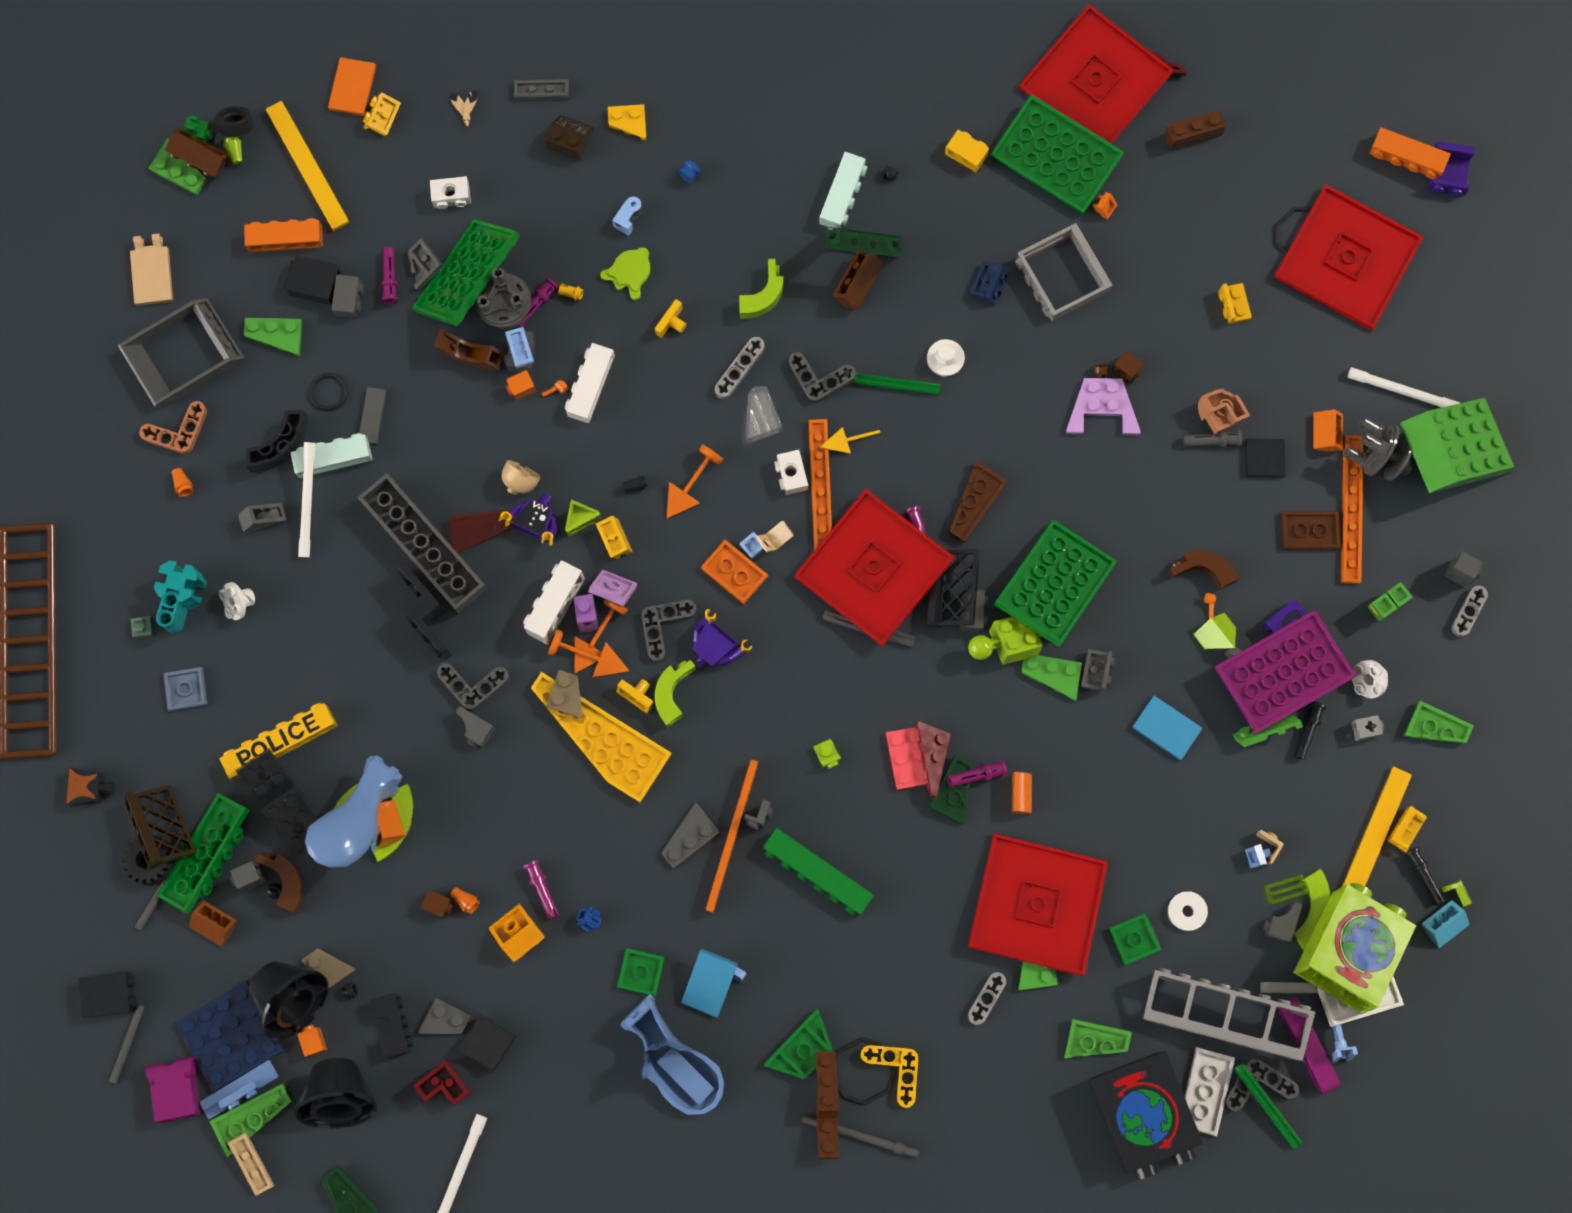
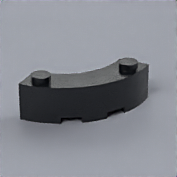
[246,410,308,473]

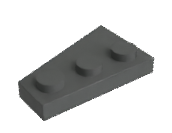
[662,802,720,869]

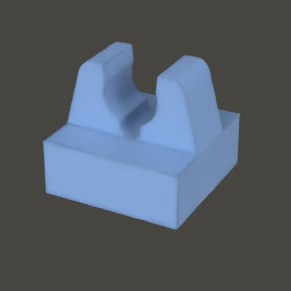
[1245,844,1272,868]

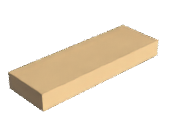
[227,1132,274,1196]

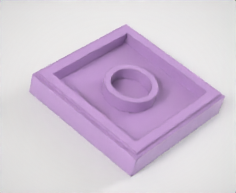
[588,570,637,606]

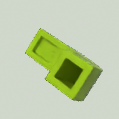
[739,259,784,319]
[655,660,696,727]

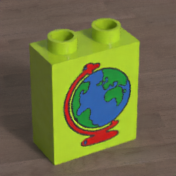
[1293,883,1416,1014]

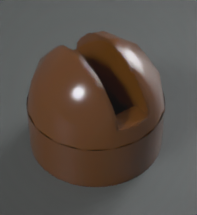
[1094,364,1109,378]

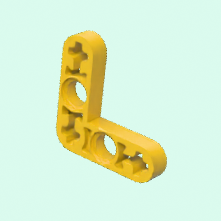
[860,1045,918,1108]

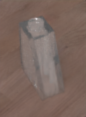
[746,386,782,444]

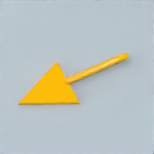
[820,427,881,454]

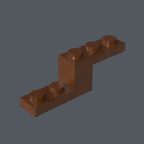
[815,1051,839,1160]

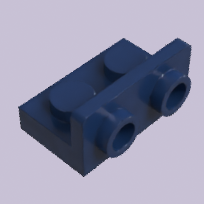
[970,261,1009,305]

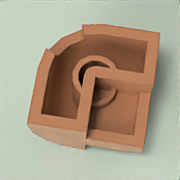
[1198,388,1250,434]

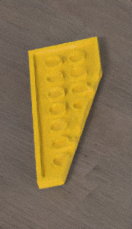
[531,672,672,803]

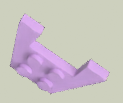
[1066,378,1140,435]

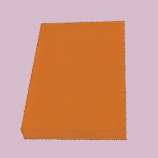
[328,57,377,116]
[700,539,769,605]

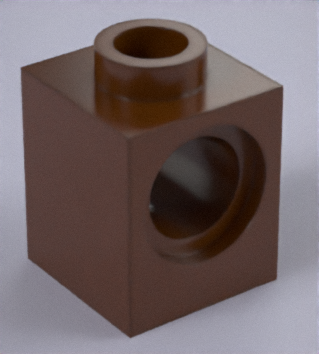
[1112,350,1144,383]
[420,890,454,919]

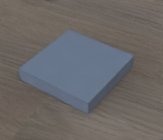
[163,667,208,712]

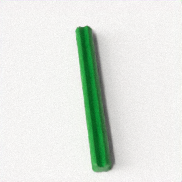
[848,372,941,395]
[1235,1064,1302,1149]

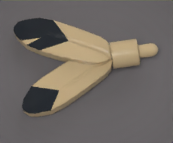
[450,90,478,126]

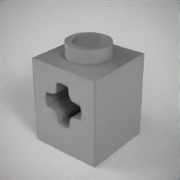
[1351,715,1384,741]

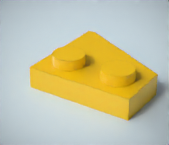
[608,104,646,140]

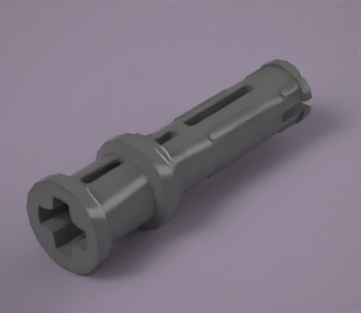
[1183,430,1242,447]

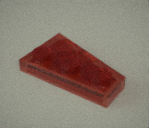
[450,509,509,553]

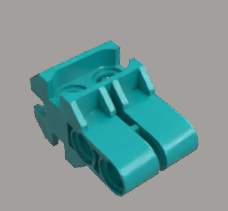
[154,560,207,634]

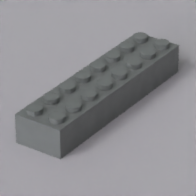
[357,473,488,614]

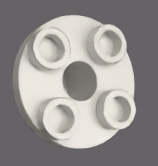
[927,339,965,378]
[219,582,255,620]
[1352,660,1388,698]

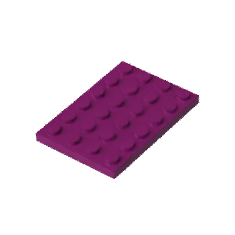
[1215,610,1356,734]

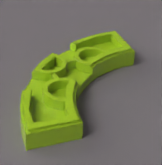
[370,784,414,862]
[1293,869,1330,951]

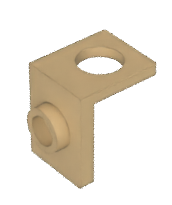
[756,521,794,552]
[1256,830,1284,865]

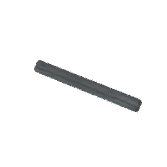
[823,610,915,647]

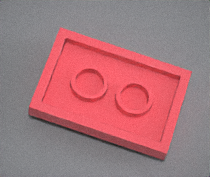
[886,727,928,790]

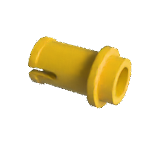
[558,283,583,301]

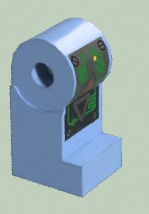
[612,197,642,236]

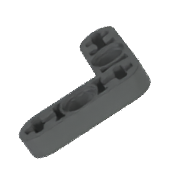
[789,352,857,402]
[641,600,696,662]
[437,663,510,711]
[1225,1059,1299,1111]

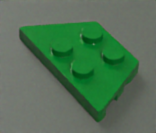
[764,1009,833,1079]

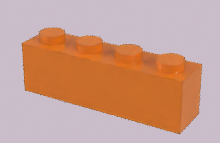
[1369,127,1451,180]
[244,218,323,252]

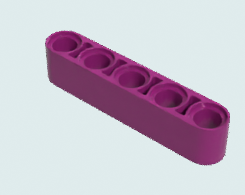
[1278,997,1341,1095]

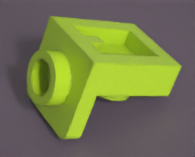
[813,739,841,769]

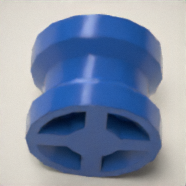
[678,160,701,183]

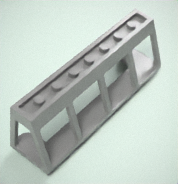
[1143,968,1315,1061]

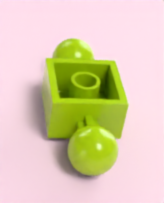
[968,617,1047,665]

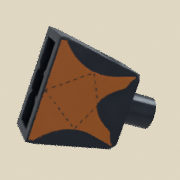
[66,767,115,807]

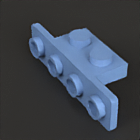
[200,1060,279,1119]

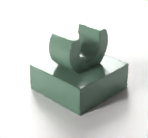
[131,616,153,639]

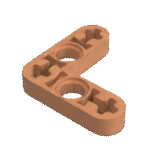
[139,401,207,454]

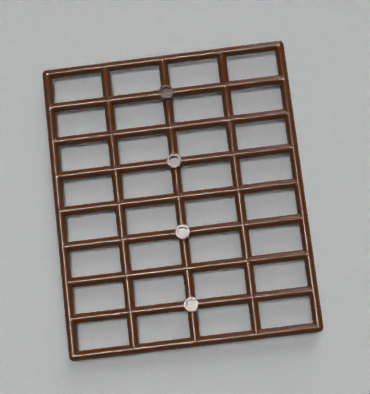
[0,523,57,760]

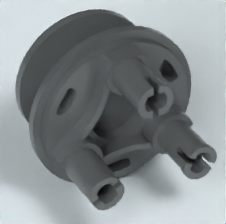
[475,268,531,330]
[1344,417,1414,481]

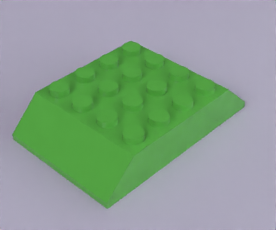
[1400,398,1516,493]

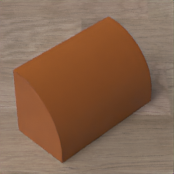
[189,901,237,947]

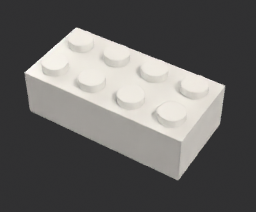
[523,560,585,645]

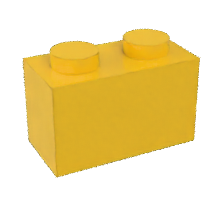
[945,130,989,173]

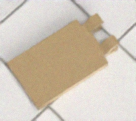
[130,233,173,306]

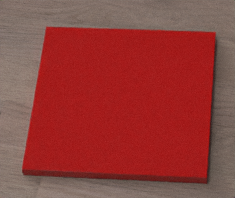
[1018,4,1174,144]
[1273,184,1424,331]
[794,489,955,647]
[967,833,1108,977]

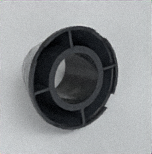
[249,961,329,1040]
[295,1058,377,1129]

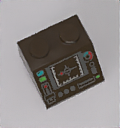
[544,115,594,161]

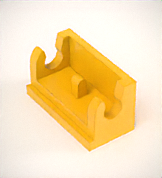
[596,516,633,559]
[1387,806,1427,852]

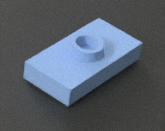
[505,327,534,369]

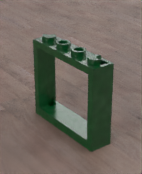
[825,227,903,257]

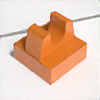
[1092,192,1117,219]

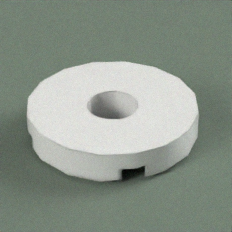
[1168,891,1208,931]

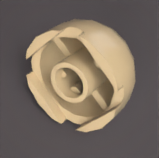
[502,460,540,495]

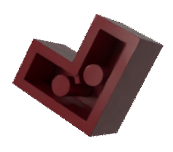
[413,1060,472,1105]

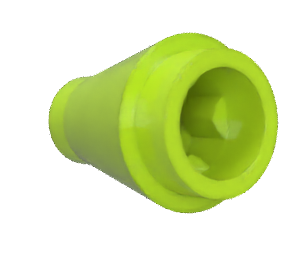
[223,137,243,165]

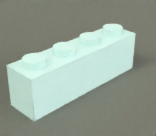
[819,152,868,228]
[291,433,373,478]

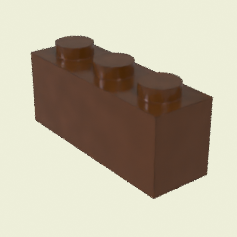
[1164,110,1226,150]
[165,128,229,177]
[833,252,883,310]

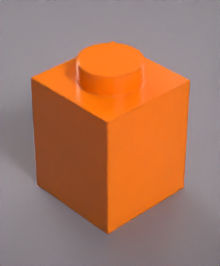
[505,370,536,401]
[297,1025,327,1057]

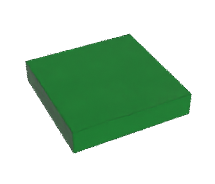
[1109,913,1161,965]
[617,948,665,996]

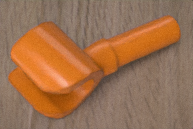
[542,380,569,397]
[1204,593,1216,619]

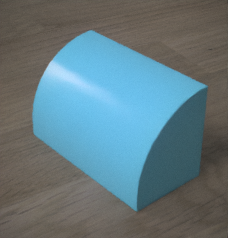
[1422,900,1470,948]

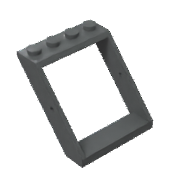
[118,298,245,407]

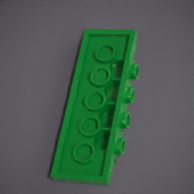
[157,793,250,914]

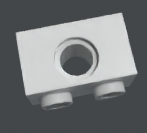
[430,176,471,209]
[774,450,808,495]

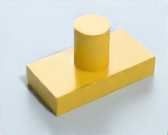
[655,299,687,338]
[616,679,653,714]

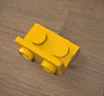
[363,92,401,136]
[1218,283,1252,324]

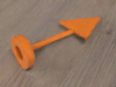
[666,444,724,519]
[575,599,628,673]
[547,629,629,677]

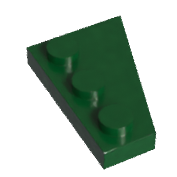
[928,755,973,825]

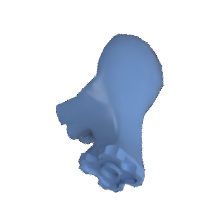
[305,755,402,867]
[620,993,725,1115]

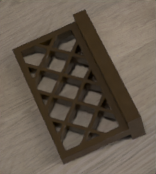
[123,785,197,869]

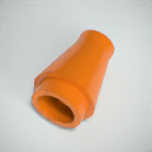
[171,468,194,497]
[450,887,480,914]

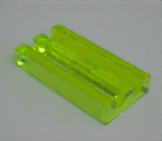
[1264,874,1309,905]

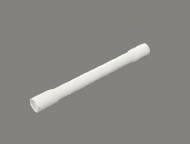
[1347,367,1460,408]
[298,442,316,557]
[437,1114,488,1213]

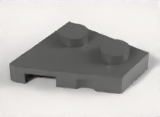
[408,239,444,291]
[418,998,472,1034]

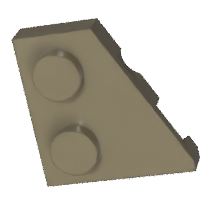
[546,670,583,719]
[302,949,356,990]

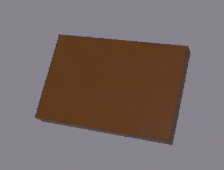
[1280,511,1341,550]

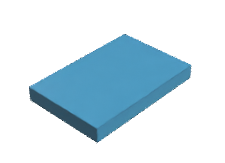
[1132,696,1202,761]
[681,949,738,1018]

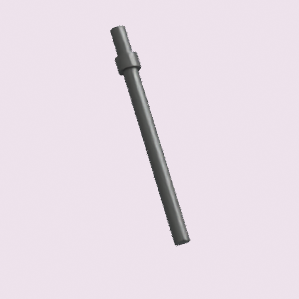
[802,1115,919,1158]

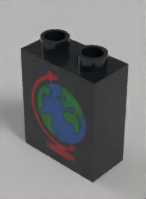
[1087,1051,1203,1180]

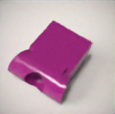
[145,1056,202,1123]

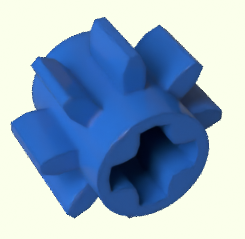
[577,906,601,932]

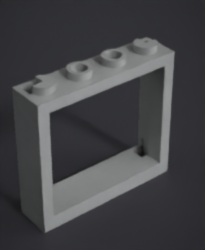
[1015,223,1113,321]

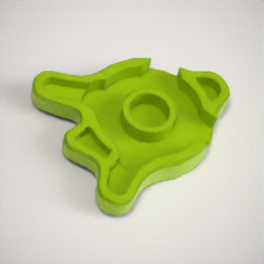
[600,247,651,300]

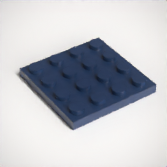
[176,981,285,1092]

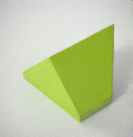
[565,499,602,537]
[1193,613,1236,650]

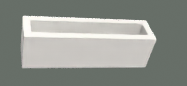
[565,343,615,423]

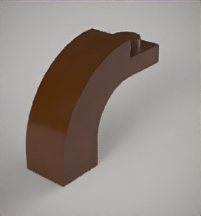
[434,330,504,370]
[1168,550,1240,590]
[253,852,305,914]

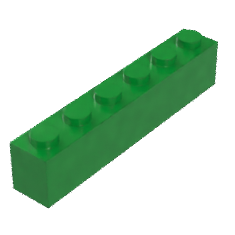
[763,828,874,916]

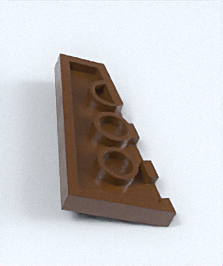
[949,460,1007,543]

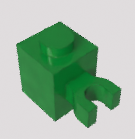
[183,115,213,143]

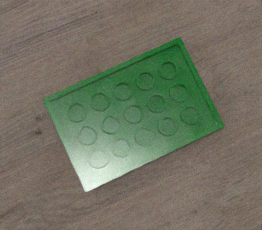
[990,94,1124,215]
[412,219,520,326]
[994,520,1117,647]

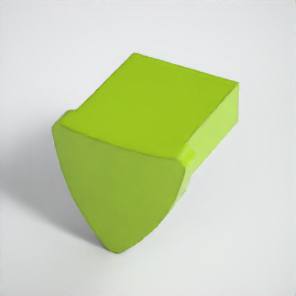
[1441,880,1472,907]

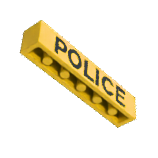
[219,703,338,781]

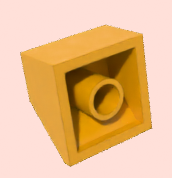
[488,903,545,962]

